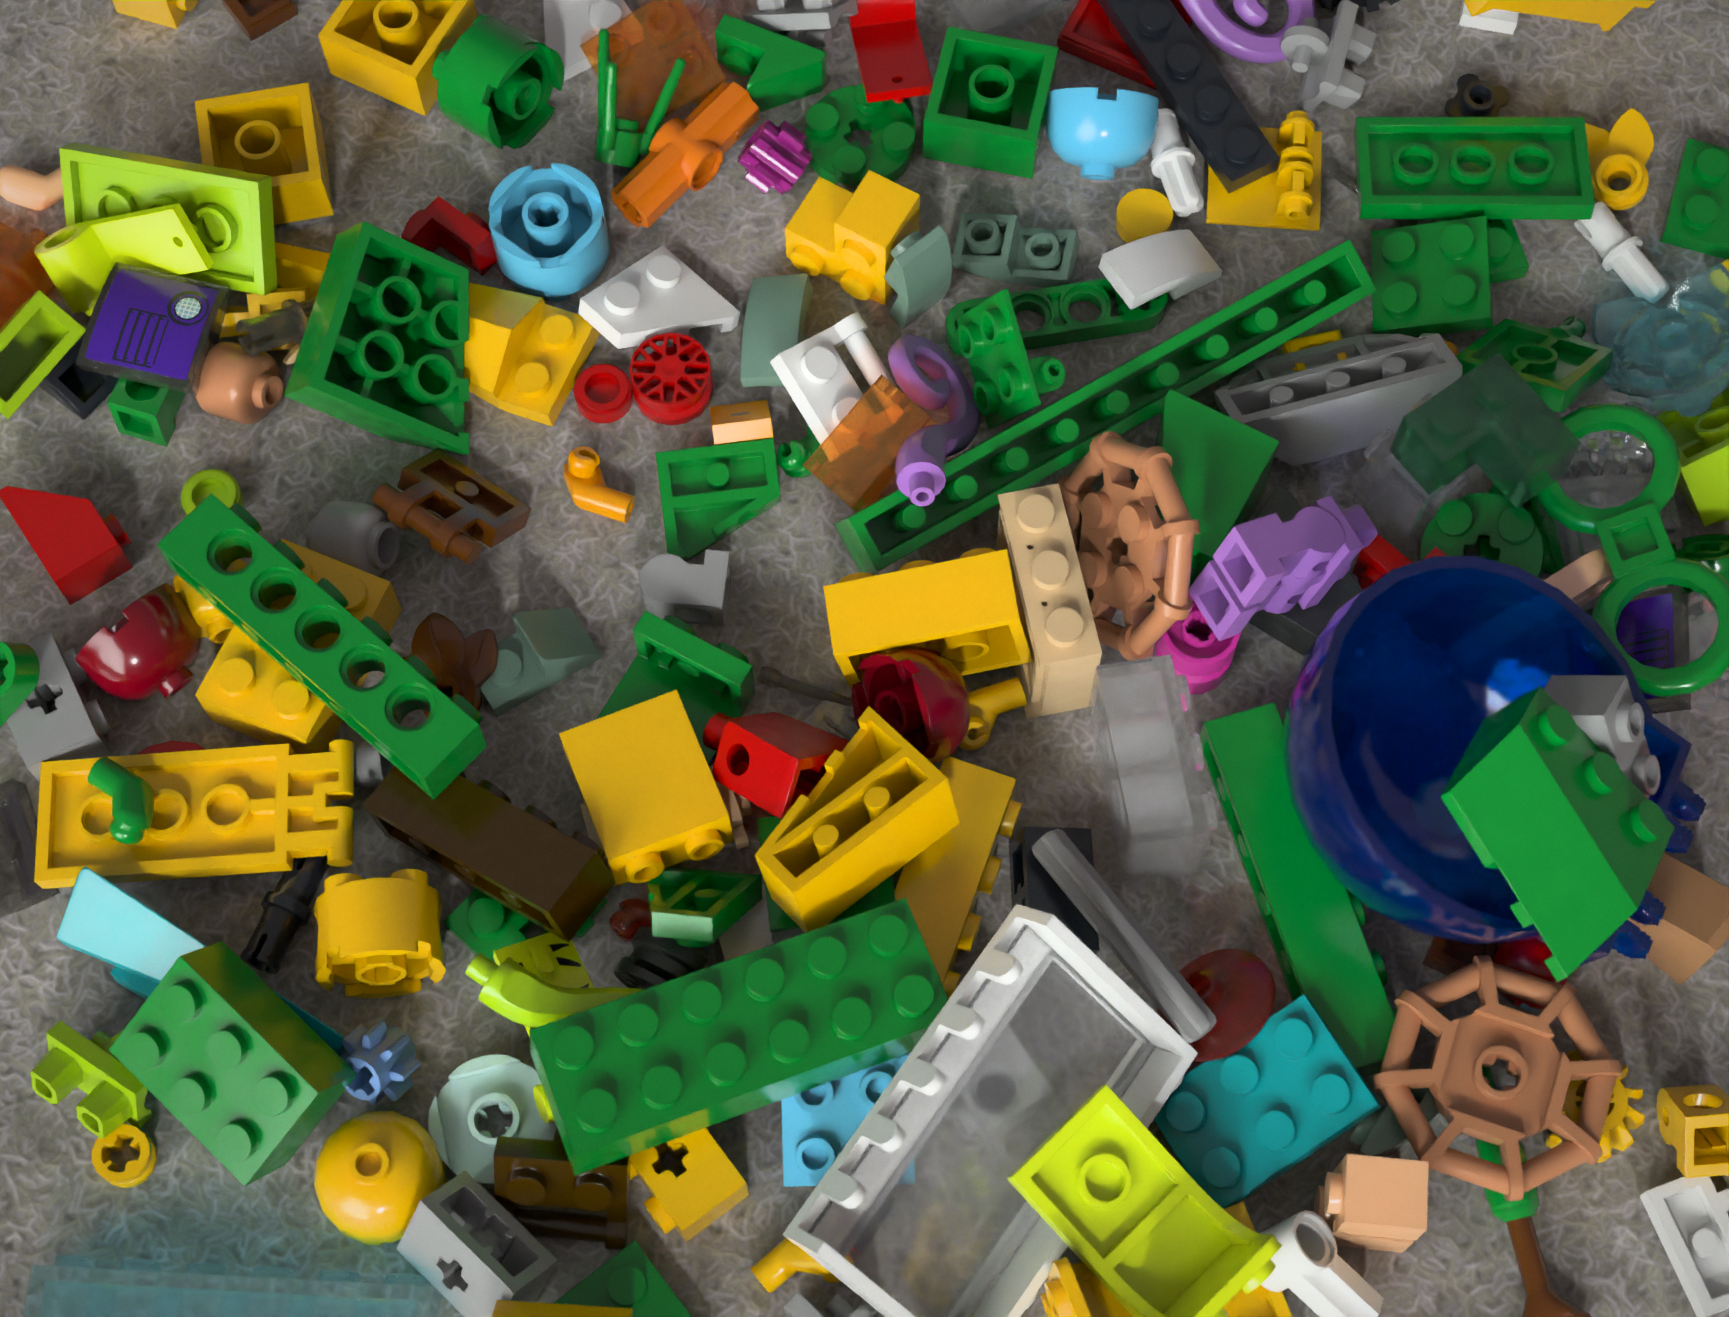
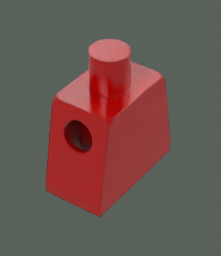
[702,712,850,819]

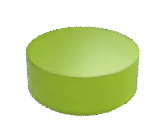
[181,469,244,515]

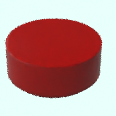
[573,363,633,424]

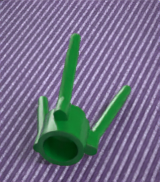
[594,28,686,168]

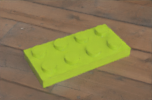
[59,142,277,296]

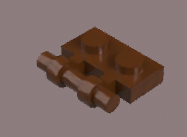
[372,448,531,565]

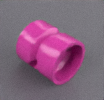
[1153,594,1241,695]

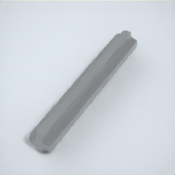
[1032,829,1217,1043]

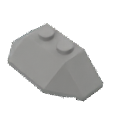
[1215,333,1462,467]

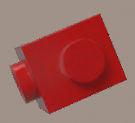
[401,196,497,276]

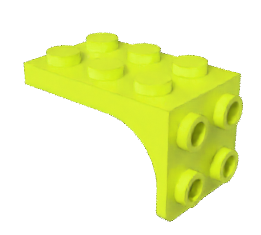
[1007,1084,1282,1317]

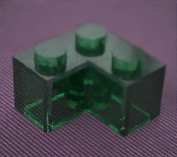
[1389,352,1581,508]

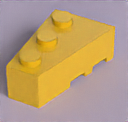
[755,706,960,933]

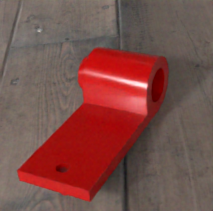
[847,0,933,103]

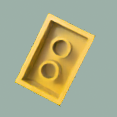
[195,538,402,755]
[823,548,1033,690]

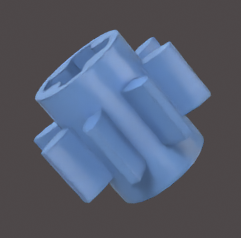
[340,1020,420,1105]

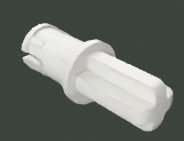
[1150,108,1204,218]
[1574,201,1669,306]

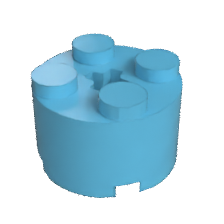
[488,163,610,302]

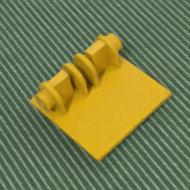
[1206,111,1322,231]

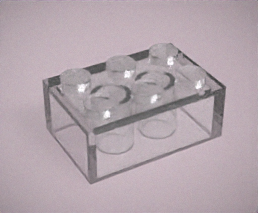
[1087,654,1217,882]

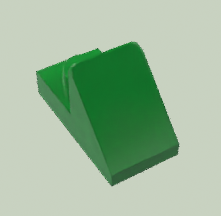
[715,14,827,112]

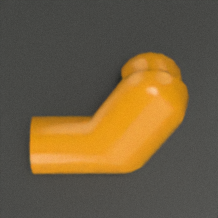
[563,446,635,524]

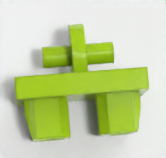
[30,1020,152,1139]

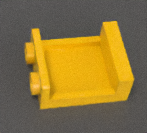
[559,689,734,885]

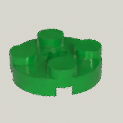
[805,83,916,191]
[1420,493,1545,615]

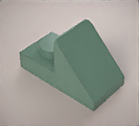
[480,607,601,718]

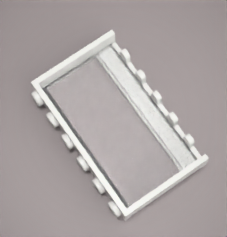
[783,904,1198,1317]

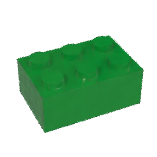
[109,941,357,1186]

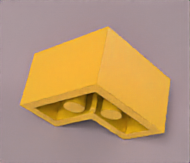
[785,170,920,306]

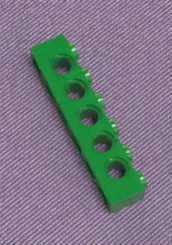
[157,493,487,800]

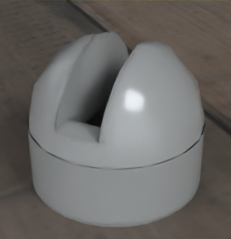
[354,740,390,789]

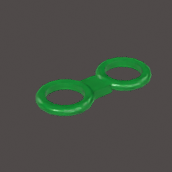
[1531,402,1729,697]

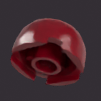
[75,583,202,700]
[851,646,971,765]

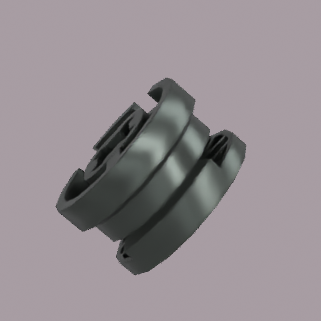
[613,926,712,989]

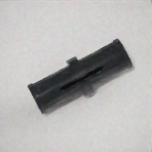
[240,856,331,974]

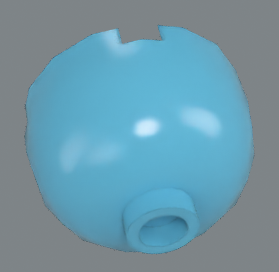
[1045,87,1159,180]

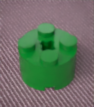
[432,13,564,149]

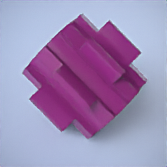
[737,119,812,195]

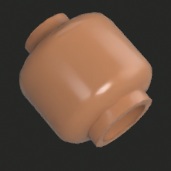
[191,342,283,424]

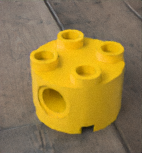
[313,869,446,998]

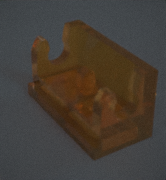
[803,374,938,511]

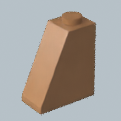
[1615,853,1729,985]

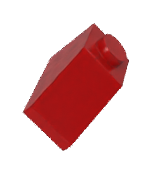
[0,486,133,605]

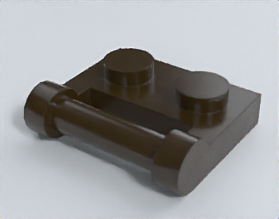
[493,1136,630,1251]

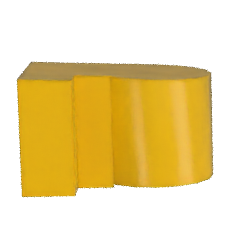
[1656,1084,1729,1178]

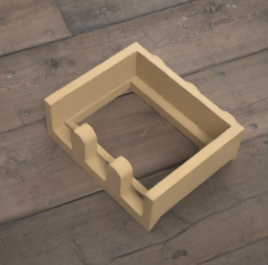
[995,483,1102,719]

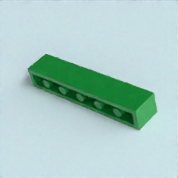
[1198,702,1398,1077]

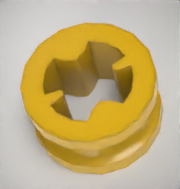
[92,1124,157,1188]

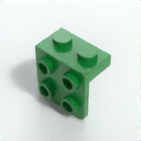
[596,610,755,766]

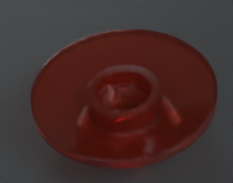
[1157,948,1276,1062]

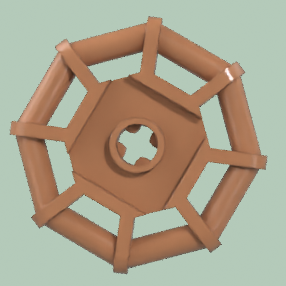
[1057,431,1201,662]
[1373,955,1623,1201]

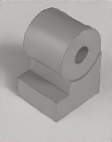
[639,550,732,627]

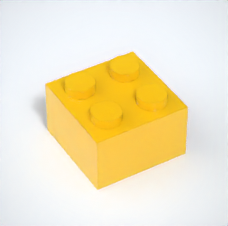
[318,0,478,117]
[195,82,334,225]

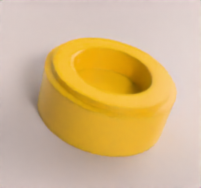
[1115,188,1173,243]

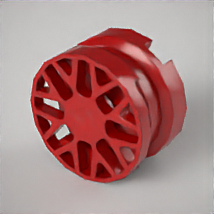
[629,332,714,426]

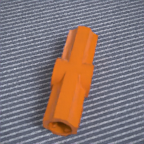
[611,81,760,229]

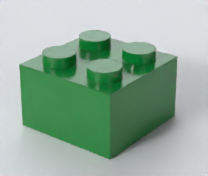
[923,26,1059,179]

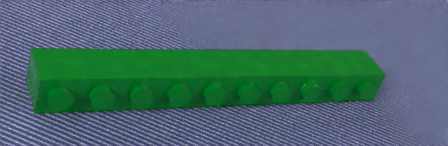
[834,239,1377,574]

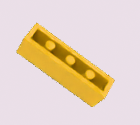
[894,756,1023,999]

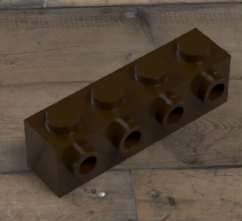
[362,766,615,943]

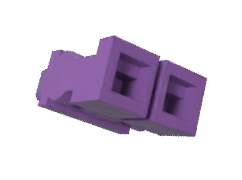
[1189,496,1378,641]

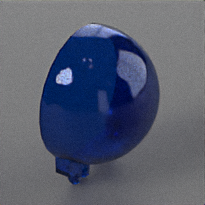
[1283,556,1707,966]

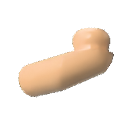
[0,165,64,211]

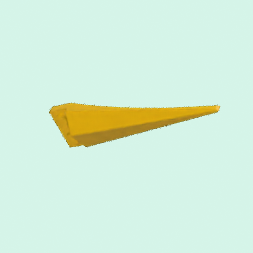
[275,242,600,427]

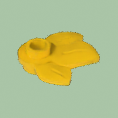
[1585,109,1654,210]

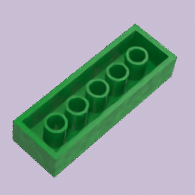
[530,898,949,1175]

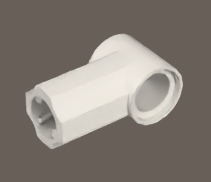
[1260,1210,1384,1317]

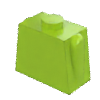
[0,290,86,419]

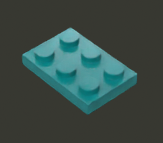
[1154,994,1382,1209]

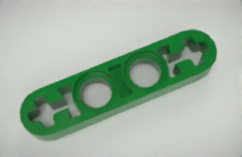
[946,278,1167,357]

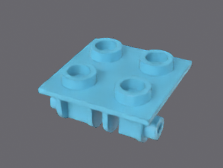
[781,1054,914,1187]

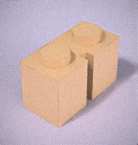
[1314,1154,1429,1253]

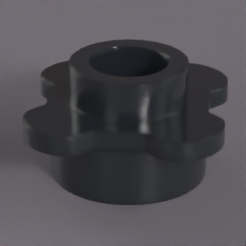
[1445,74,1510,117]

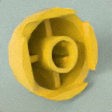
[314,1111,448,1245]

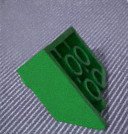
[284,221,469,455]
[1440,686,1675,982]

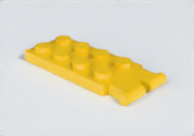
[34,740,354,889]

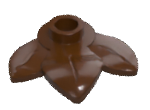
[402,612,499,718]

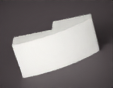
[1098,230,1222,310]

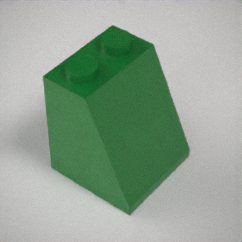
[1154,389,1280,588]

